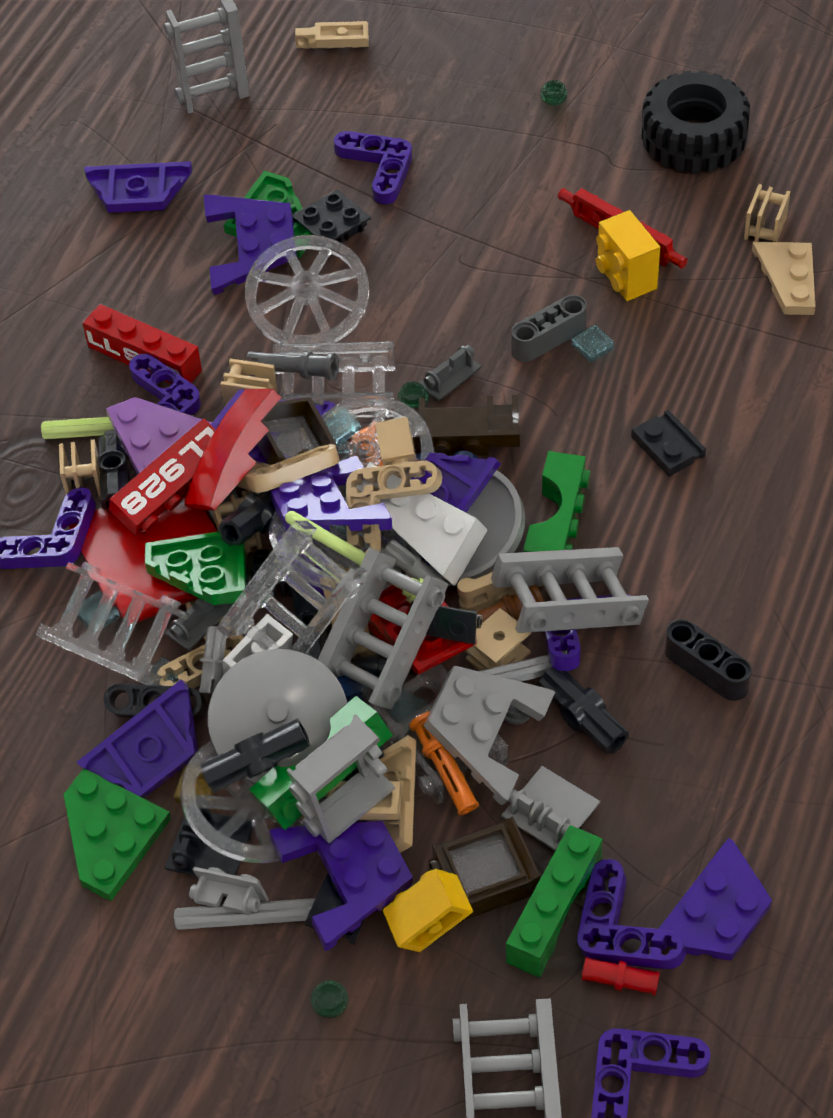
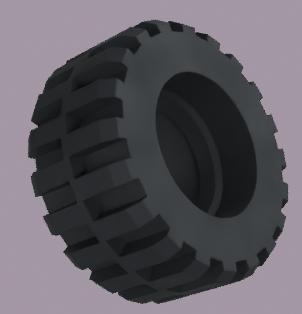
[641,70,750,174]

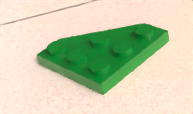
[224,170,314,257]
[145,531,247,605]
[63,768,171,901]

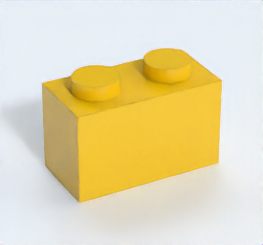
[382,868,473,952]

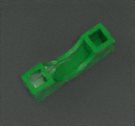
[523,451,591,552]
[248,696,393,830]
[506,825,603,978]

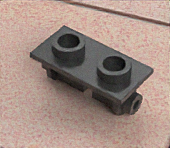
[417,345,482,401]
[165,598,234,651]

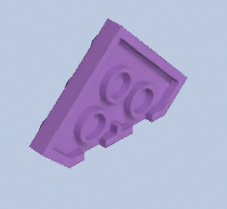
[106,397,212,475]

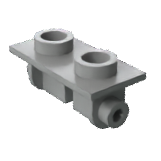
[189,867,269,915]

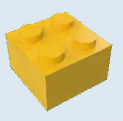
[596,210,660,301]

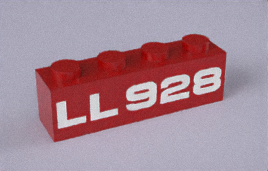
[82,304,202,384]
[109,418,216,536]

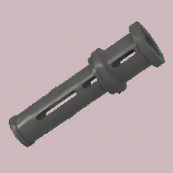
[246,351,339,381]

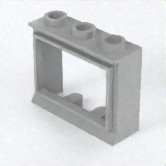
[287,714,395,843]

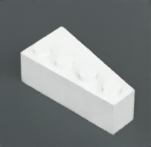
[357,462,488,586]

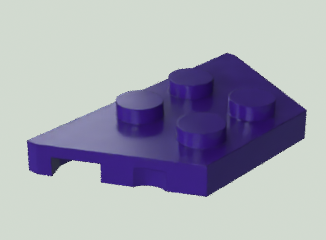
[84,161,193,213]
[411,452,501,566]
[77,679,199,798]
[650,838,772,961]

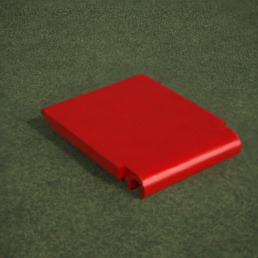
[68,491,217,628]

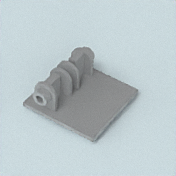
[501,766,600,851]

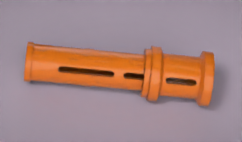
[408,711,479,816]

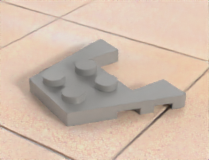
[424,666,555,805]

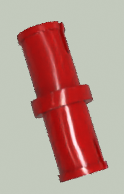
[582,956,660,996]

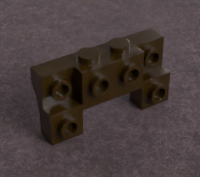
[394,394,520,456]

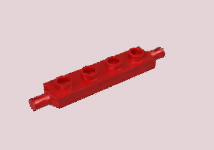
[557,188,688,269]

